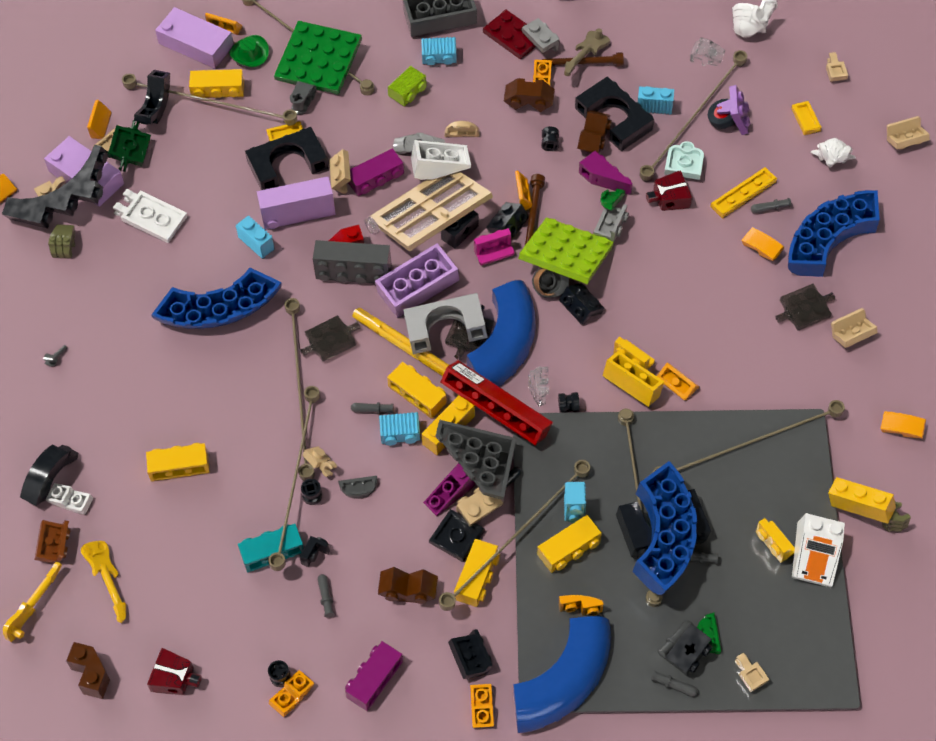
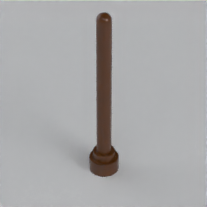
[542,52,624,66]
[525,174,545,245]

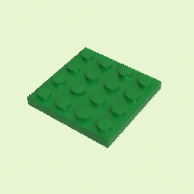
[274,21,362,95]

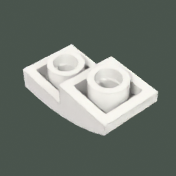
[46,483,93,515]

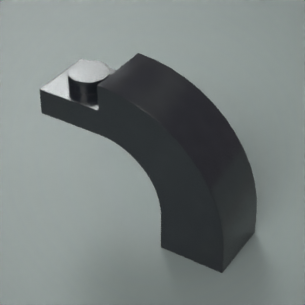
[134,70,170,125]
[20,444,79,506]

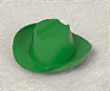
[229,35,269,67]

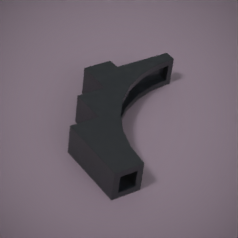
[2,145,108,229]

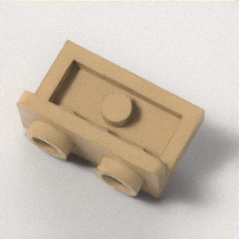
[887,116,930,150]
[329,149,351,194]
[831,308,878,348]
[456,487,503,526]

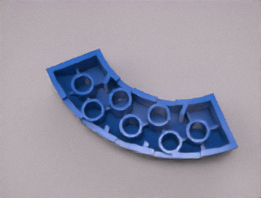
[788,190,880,277]
[151,268,282,329]
[467,280,536,387]
[632,461,697,595]
[513,616,611,733]

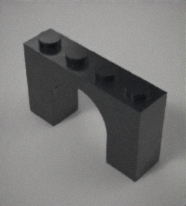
[575,76,654,151]
[245,127,329,190]
[616,489,711,558]

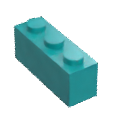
[238,524,304,573]

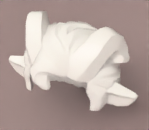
[811,138,856,167]

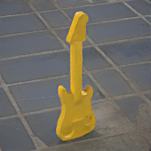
[81,541,126,623]
[2,562,62,642]

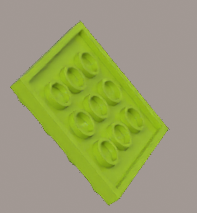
[518,217,614,284]

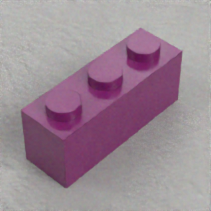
[348,148,404,196]
[345,641,403,711]

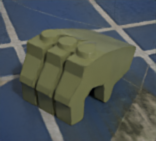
[48,224,75,258]
[882,501,911,532]

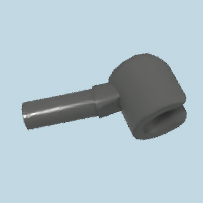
[43,345,67,366]

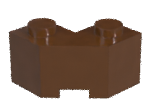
[504,78,555,112]
[577,110,612,153]
[378,567,438,604]
[66,642,110,699]

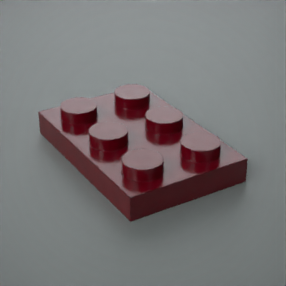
[483,9,536,59]

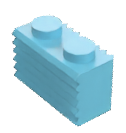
[421,37,457,65]
[638,86,674,115]
[235,216,274,258]
[379,412,420,446]
[564,482,586,523]

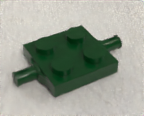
[108,120,151,172]

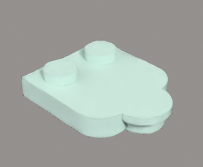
[664,141,704,180]

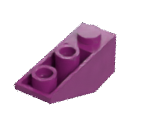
[579,151,632,195]
[423,463,476,516]

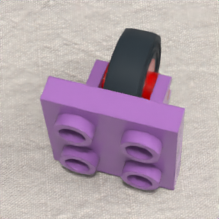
[707,85,750,135]

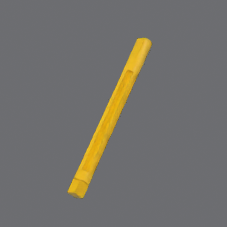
[352,308,449,376]

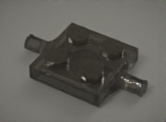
[775,283,835,331]
[445,304,494,360]
[300,315,361,362]

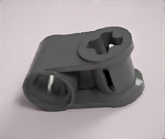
[290,81,316,115]

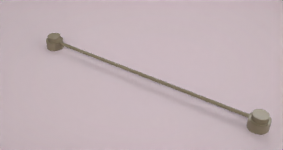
[242,0,374,95]
[639,50,747,181]
[122,73,298,126]
[284,298,315,481]
[268,386,320,571]
[653,400,845,472]
[618,408,663,607]
[439,460,590,611]

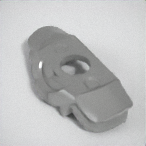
[393,133,445,154]

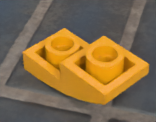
[533,60,552,85]
[741,227,784,261]
[881,411,926,439]
[559,595,603,616]
[269,670,314,717]
[470,684,494,728]

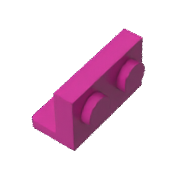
[474,228,514,265]

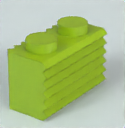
[387,66,427,106]

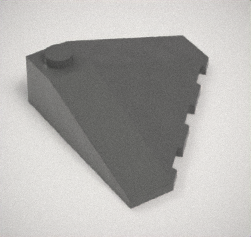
[435,420,516,500]

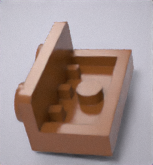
[34,520,71,564]

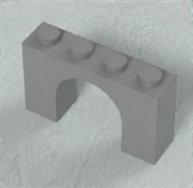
[403,293,488,354]

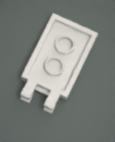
[113,189,187,243]

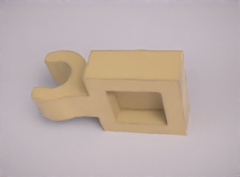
[826,52,848,82]
[34,176,66,197]
[302,446,337,477]
[735,653,769,692]

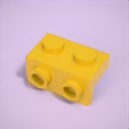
[613,336,655,370]
[756,518,795,563]

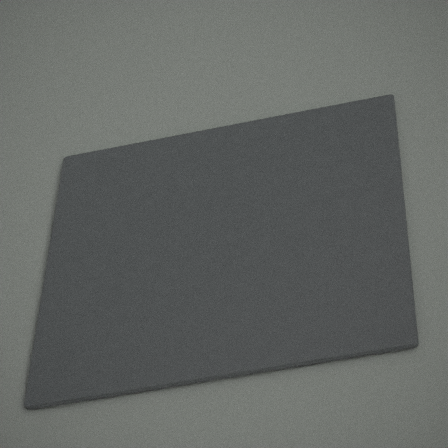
[513,409,860,713]

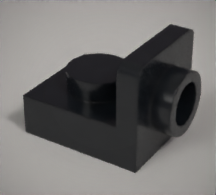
[300,536,330,567]

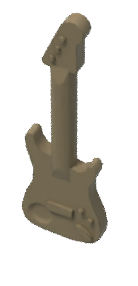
[564,28,610,76]

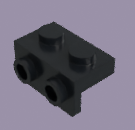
[486,202,529,240]
[559,283,605,325]
[448,629,492,679]

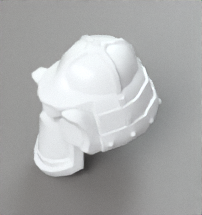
[732,0,778,38]

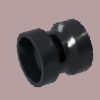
[541,126,559,151]
[558,392,580,413]
[301,479,322,505]
[268,660,291,687]

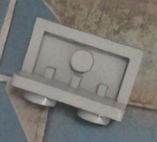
[522,18,560,53]
[593,204,629,242]

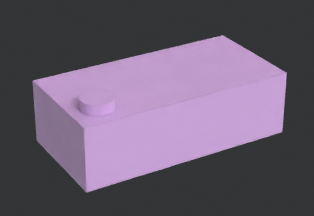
[155,7,234,69]
[44,136,124,207]
[256,177,336,230]
[375,243,459,318]

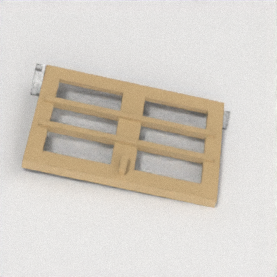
[364,171,493,251]

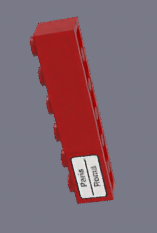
[440,360,553,445]

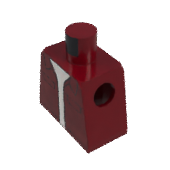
[646,170,692,211]
[147,648,202,695]

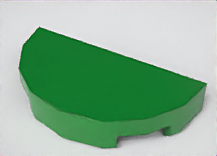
[600,189,625,210]
[697,612,721,654]

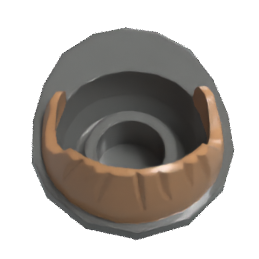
[532,267,569,297]

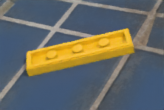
[710,167,777,218]

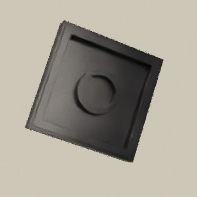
[429,509,484,562]

